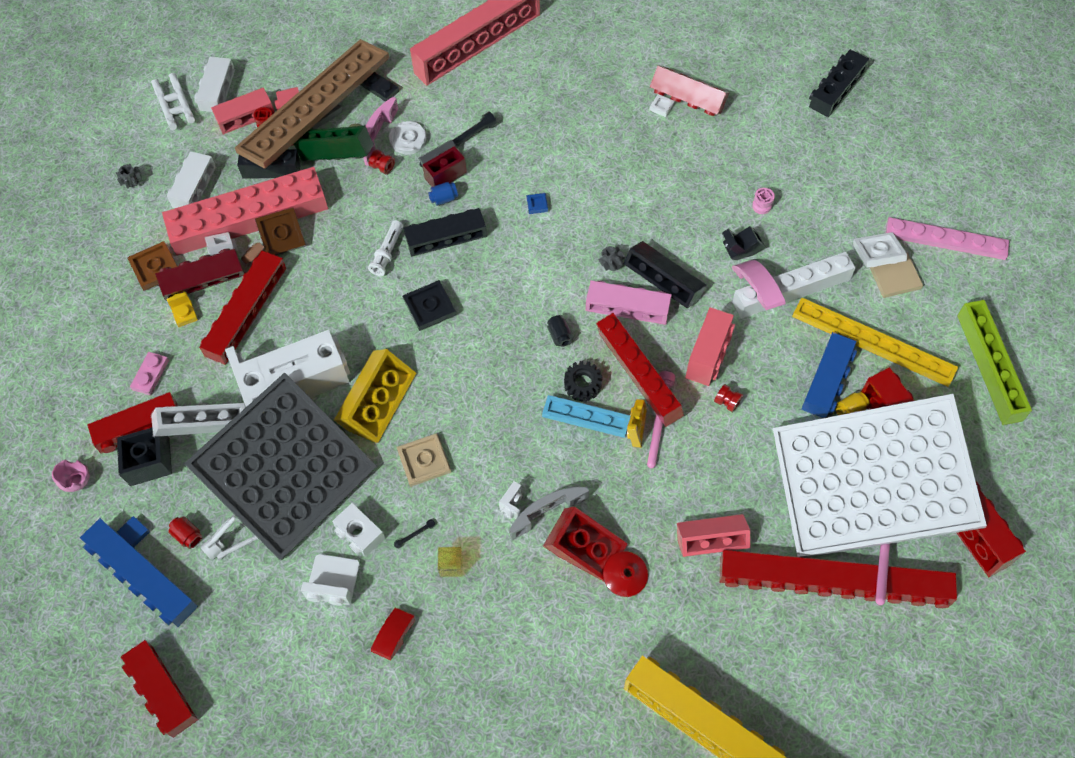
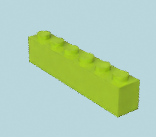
[957,300,1032,425]

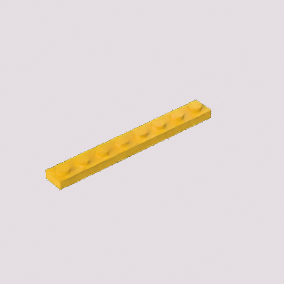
[792,298,958,387]

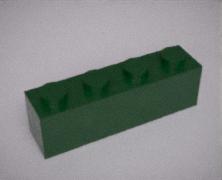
[293,125,374,161]

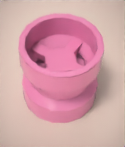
[752,188,775,214]

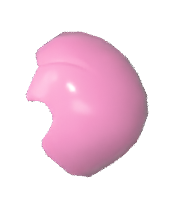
[51,459,90,492]

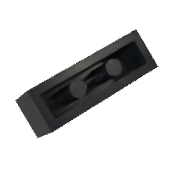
[237,149,301,179]

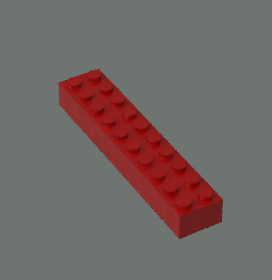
[861,367,1026,578]

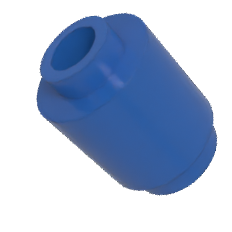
[428,182,458,206]

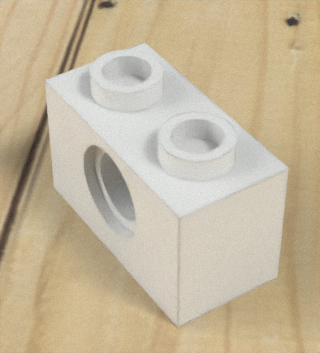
[332,503,385,557]

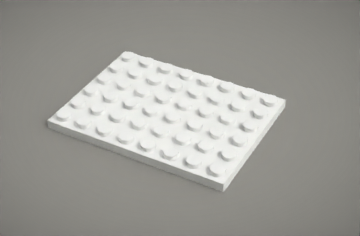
[773,394,987,558]

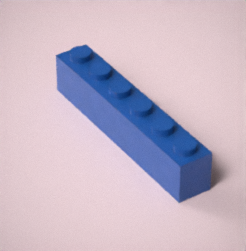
[80,518,198,627]

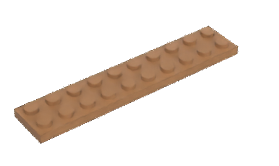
[235,39,389,168]

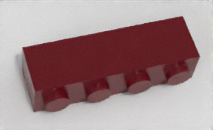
[155,248,244,301]

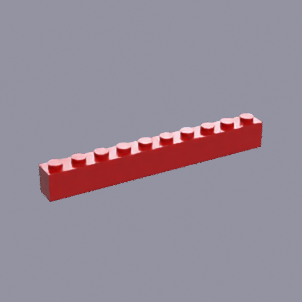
[719,550,957,609]

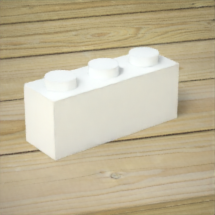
[195,57,235,112]
[167,151,216,208]

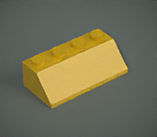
[334,349,416,443]

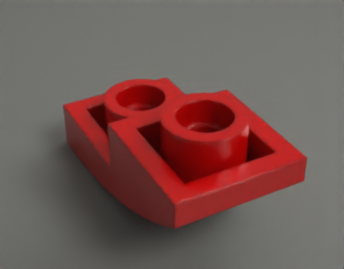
[371,607,415,661]

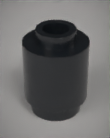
[547,315,574,347]

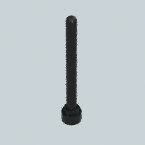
[419,111,497,168]

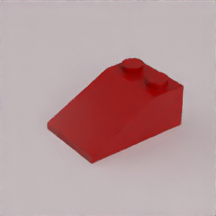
[543,506,628,581]

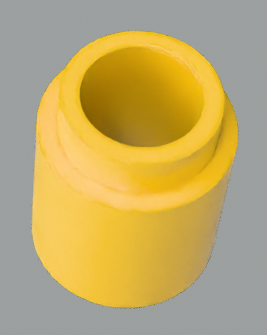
[836,392,869,416]

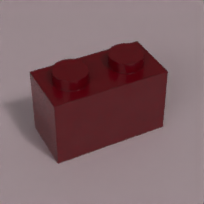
[422,146,467,187]

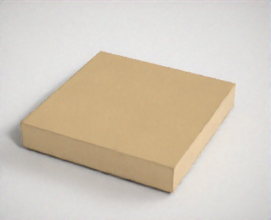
[869,252,923,298]
[396,433,451,487]

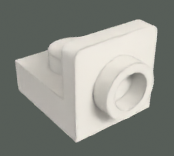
[499,481,523,519]

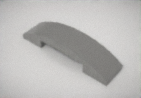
[509,487,589,541]

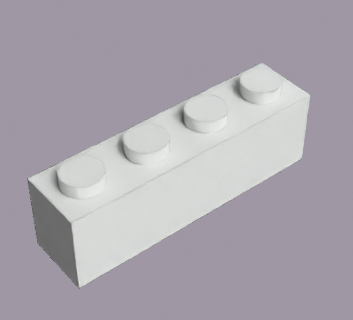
[151,403,245,437]

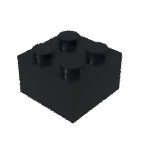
[117,427,172,486]

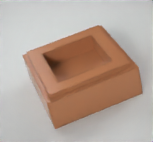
[241,242,264,264]

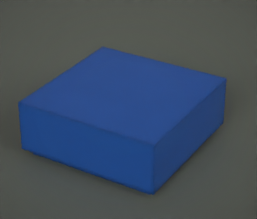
[526,193,548,214]
[117,516,150,548]

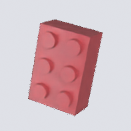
[685,307,735,386]

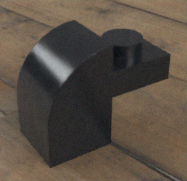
[722,226,766,260]

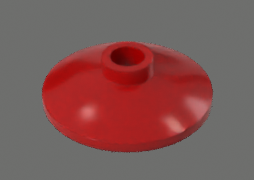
[603,551,648,597]

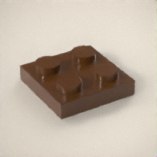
[255,208,306,255]

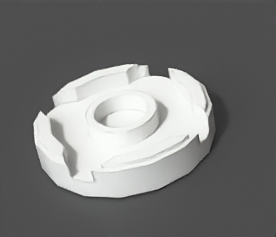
[389,121,427,154]

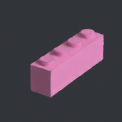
[585,280,671,325]

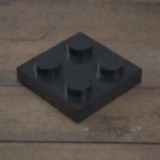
[402,280,456,331]

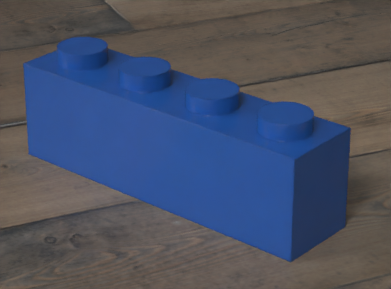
[801,332,857,418]

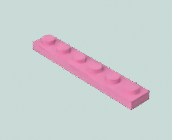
[885,217,1009,260]

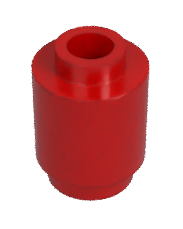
[168,516,202,549]

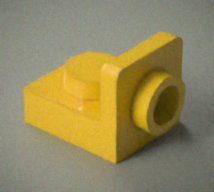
[167,292,198,327]

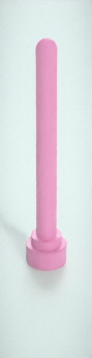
[647,371,676,469]
[875,544,890,605]

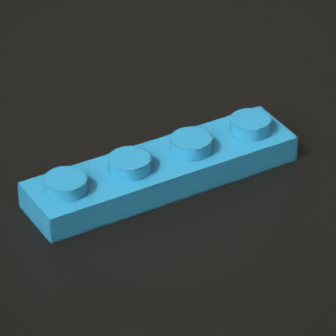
[542,395,630,438]

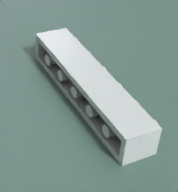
[732,252,855,319]

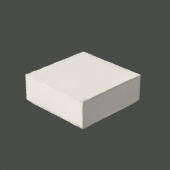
[649,94,675,117]

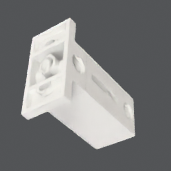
[225,330,351,407]

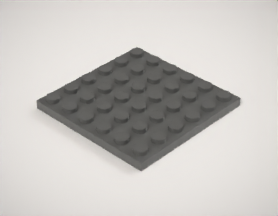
[184,372,377,560]

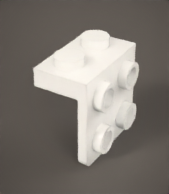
[301,554,360,606]

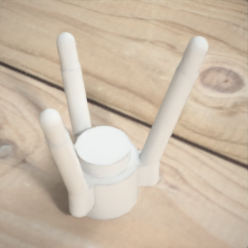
[200,516,258,560]

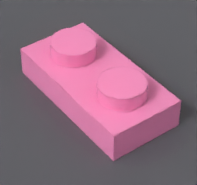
[130,352,169,396]

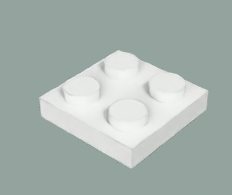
[853,232,907,268]

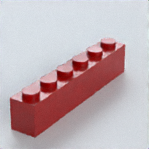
[199,250,287,365]
[596,313,684,427]

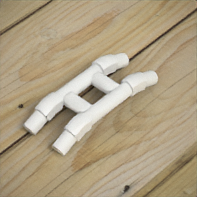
[151,73,195,130]

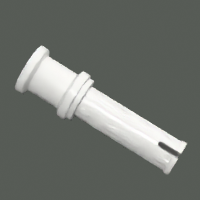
[368,220,404,276]

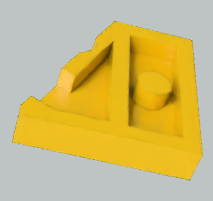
[627,399,647,448]

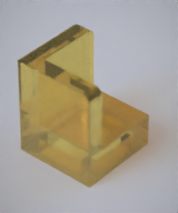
[438,547,463,577]

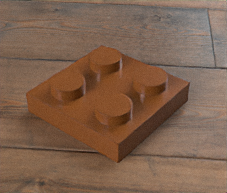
[127,241,177,291]

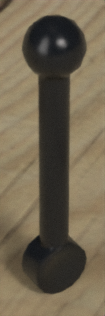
[394,519,435,548]

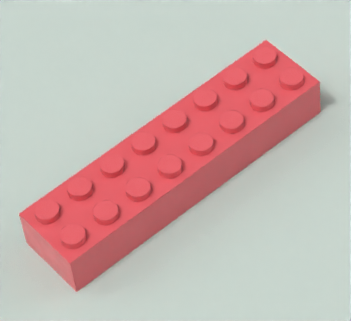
[410,0,540,86]
[162,167,328,256]

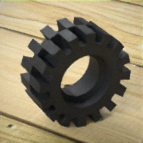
[564,361,602,402]

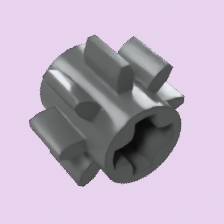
[116,164,142,189]
[599,246,625,271]

